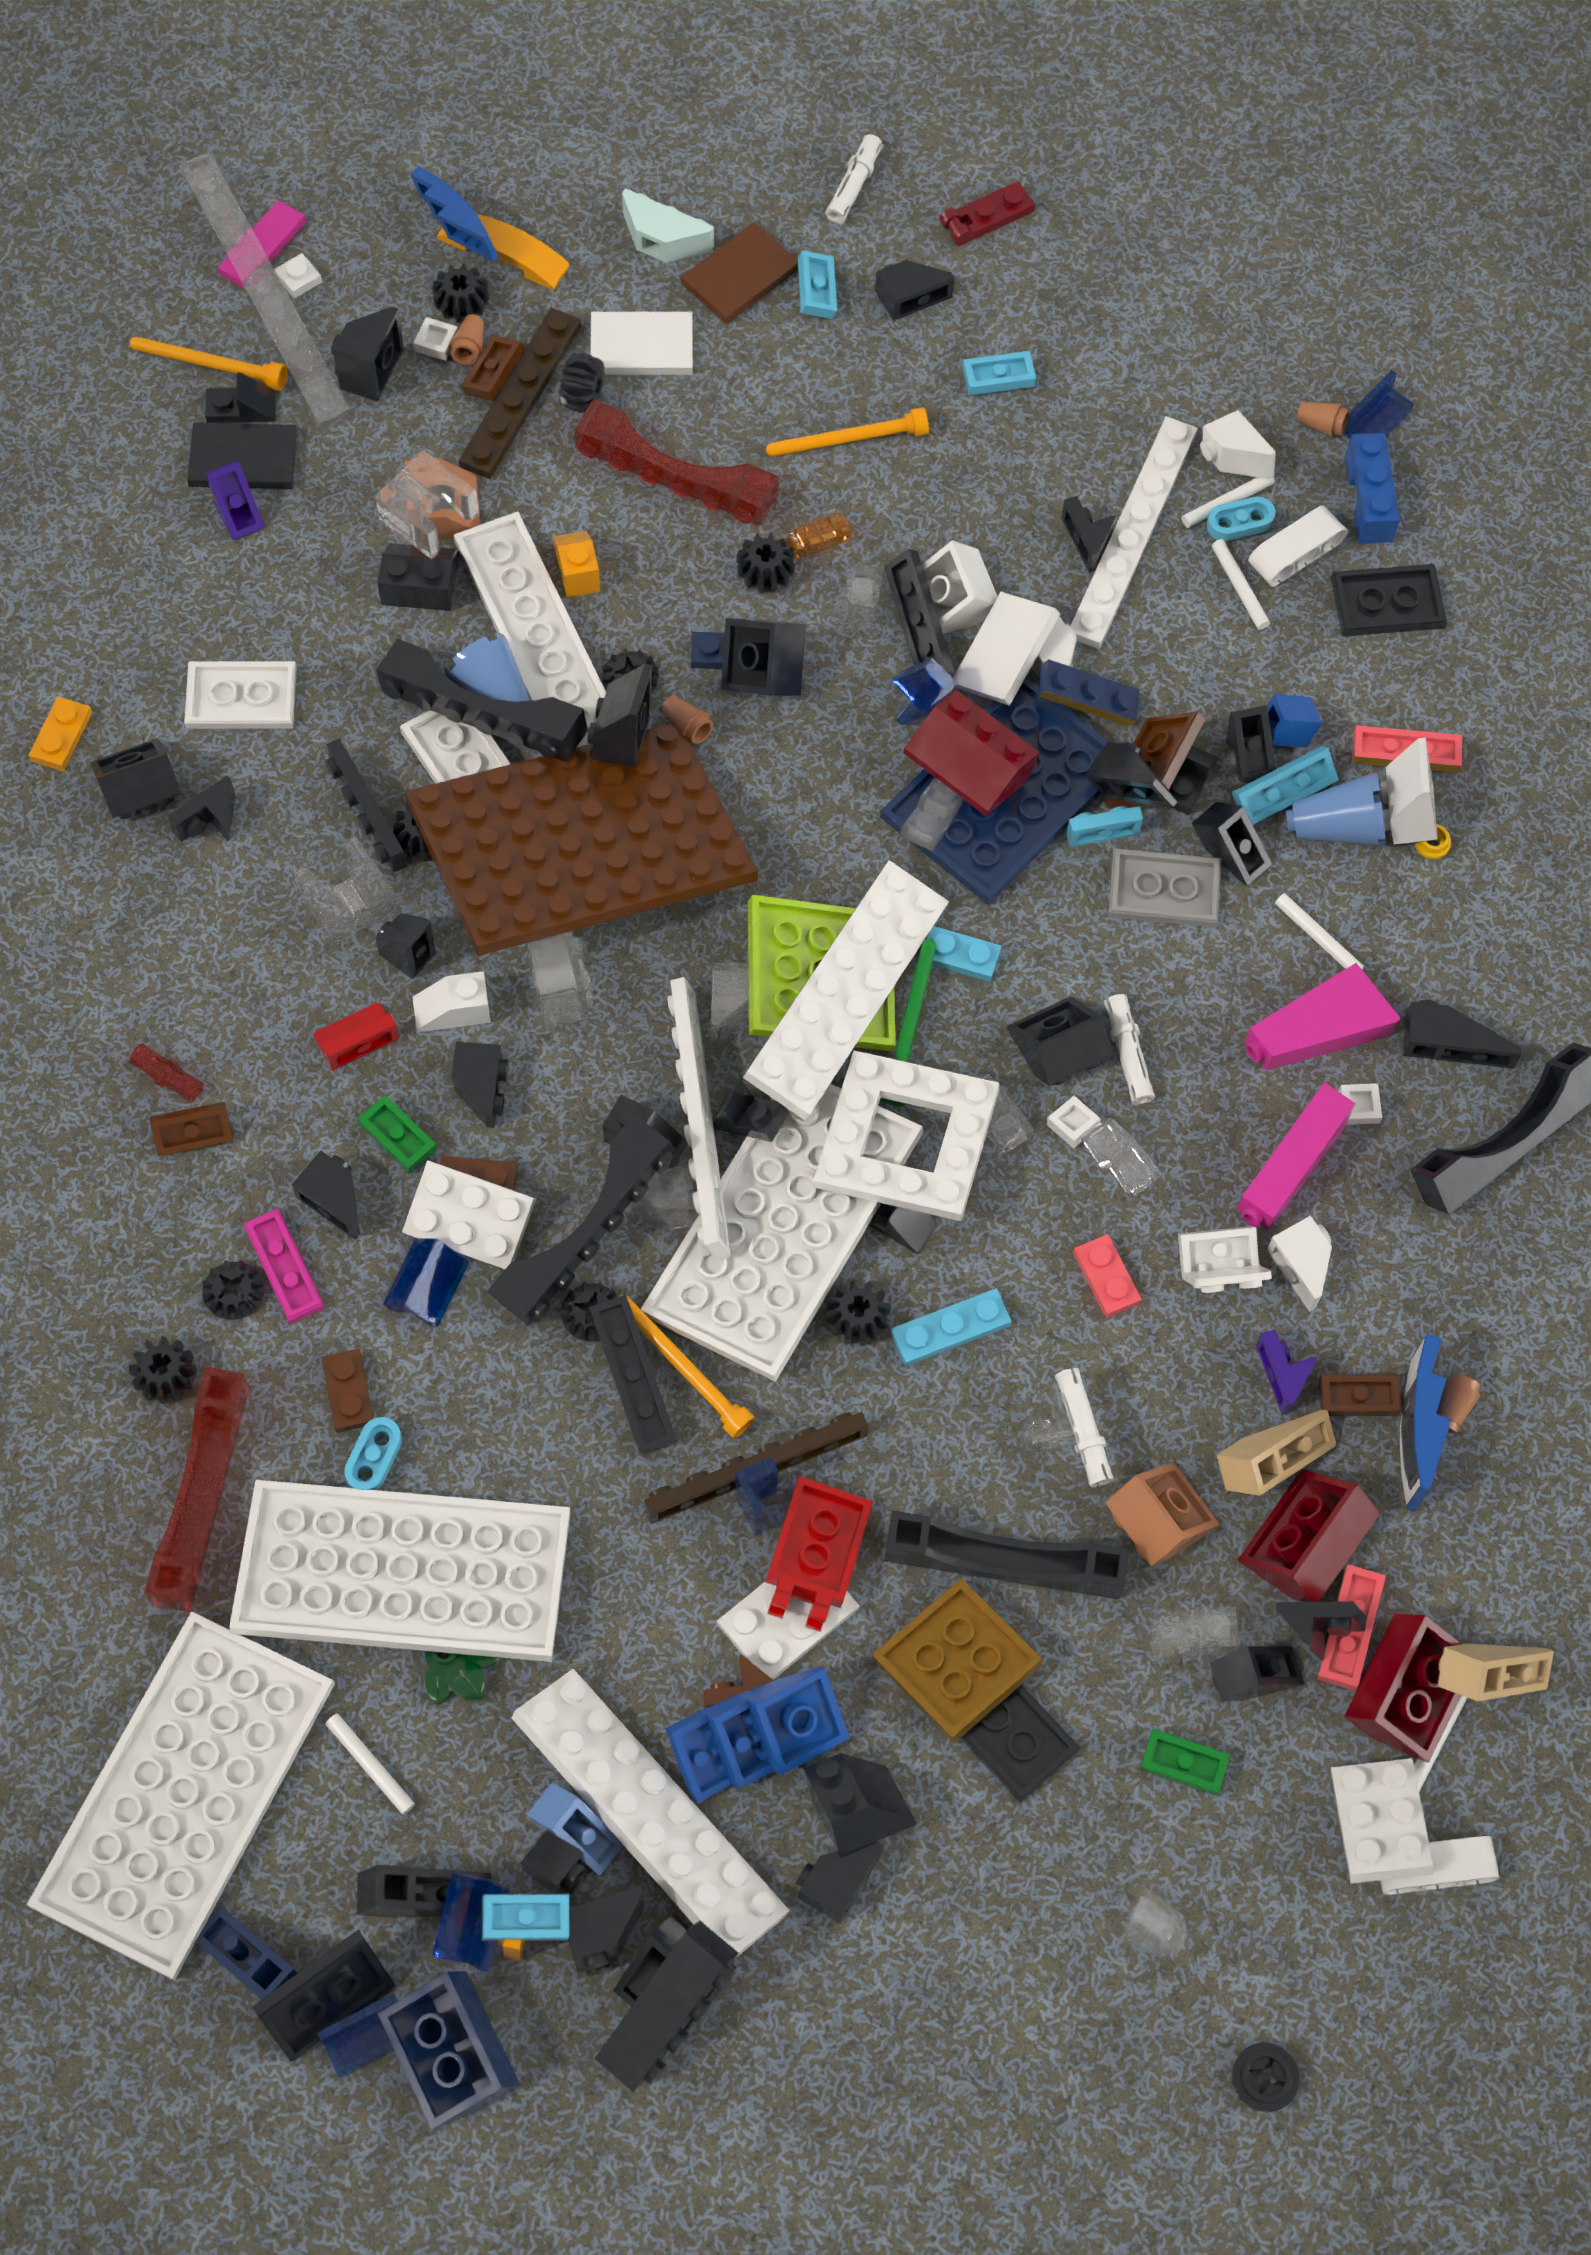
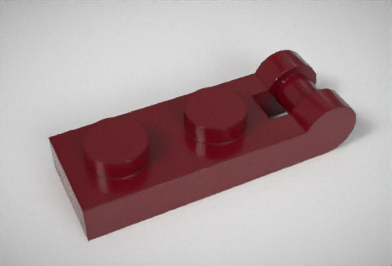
[939,181,1035,246]

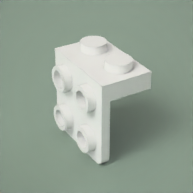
[1178,1226,1272,1293]

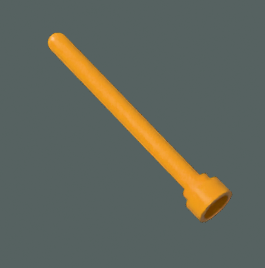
[130,337,288,392]
[766,407,929,457]
[618,1295,756,1439]

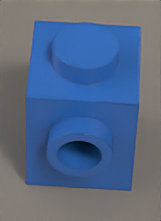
[1267,694,1322,748]

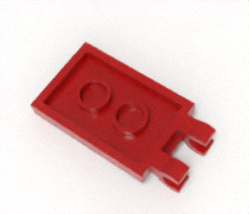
[765,1476,873,1632]

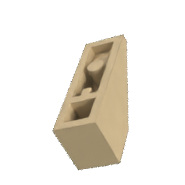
[1217,1410,1337,1496]
[1438,1644,1554,1701]

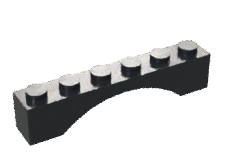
[376,639,588,762]
[1410,1042,1591,1214]
[487,1113,675,1326]
[884,1510,1129,1600]

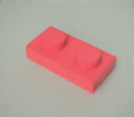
[1073,1234,1142,1318]

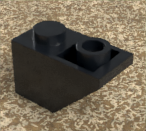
[451,1042,509,1128]
[520,1830,587,1896]

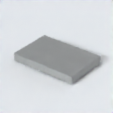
[1108,848,1221,928]

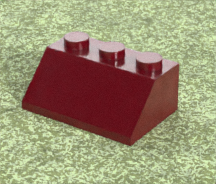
[903,690,1040,816]
[1238,1469,1380,1602]
[1344,1613,1462,1763]

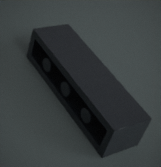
[594,1920,739,2092]

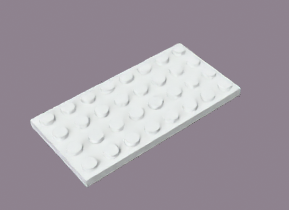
[641,1084,923,1382]
[229,1480,571,1662]
[27,1611,335,1981]

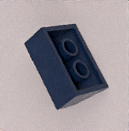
[377,1971,521,2130]

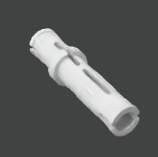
[825,134,883,224]
[1104,994,1155,1105]
[1055,1368,1114,1487]

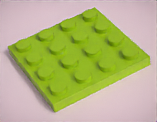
[748,895,896,1052]

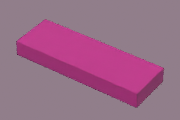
[218,200,306,289]
[243,1208,325,1324]

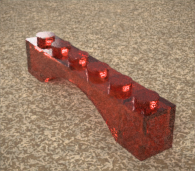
[574,399,779,526]
[144,1367,250,1613]

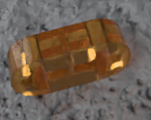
[786,514,853,559]

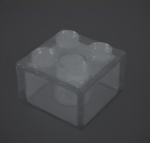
[527,931,594,1030]

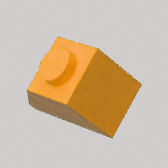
[553,531,600,597]

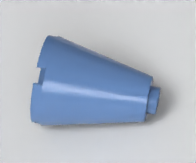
[444,632,531,702]
[1286,773,1386,845]

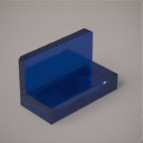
[1344,370,1414,438]
[892,658,957,725]
[383,1238,468,1327]
[735,1457,778,1536]
[432,1872,509,1972]
[317,1993,399,2079]

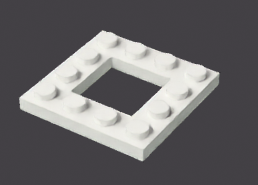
[813,1051,999,1221]

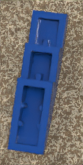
[410,166,498,262]

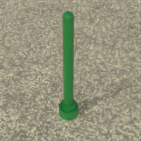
[880,939,936,1107]

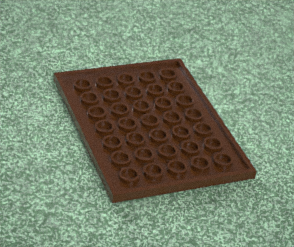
[406,723,758,956]

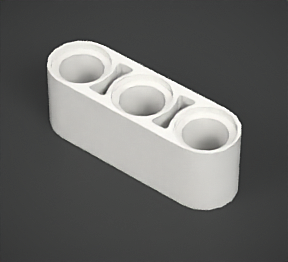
[1249,505,1348,587]
[1380,1836,1500,1895]

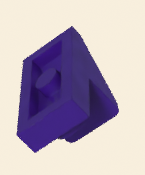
[204,460,265,540]
[1255,1330,1317,1415]

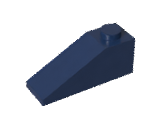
[196,1906,298,2000]

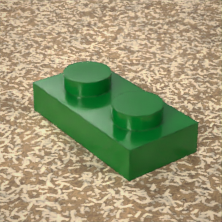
[357,1095,437,1174]
[1139,1728,1230,1796]

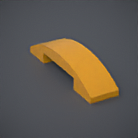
[437,214,569,290]

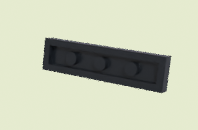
[884,549,955,690]
[325,738,406,873]
[589,1295,677,1455]

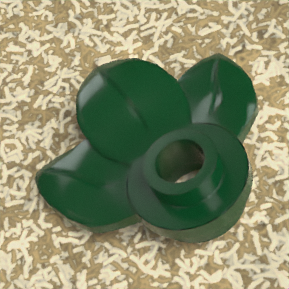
[424,1651,500,1705]

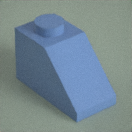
[526,1783,624,1877]

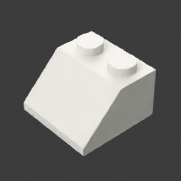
[922,540,998,634]
[1380,737,1437,845]

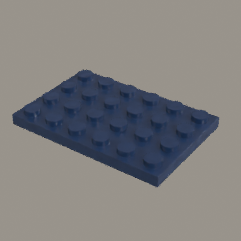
[880,677,1109,905]

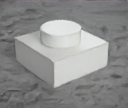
[274,253,322,299]
[413,317,458,361]
[1338,1084,1382,1125]
[1047,1096,1101,1149]

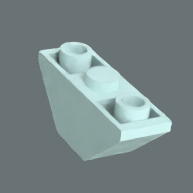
[622,188,714,262]

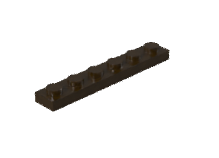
[459,307,581,479]
[644,1412,868,1524]

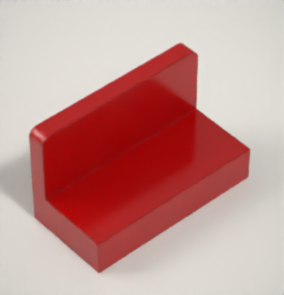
[313,1003,399,1071]

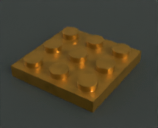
[872,1578,1043,1743]

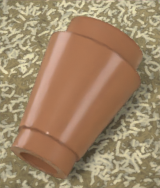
[449,315,484,365]
[1297,401,1350,438]
[662,695,713,744]
[1437,1373,1481,1434]

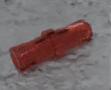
[129,1043,204,1103]

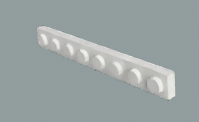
[1071,416,1198,649]
[667,977,731,1260]

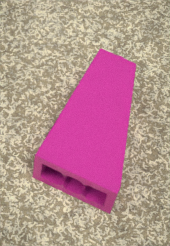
[1245,963,1401,1071]
[1237,1082,1356,1231]

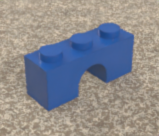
[1345,433,1400,544]

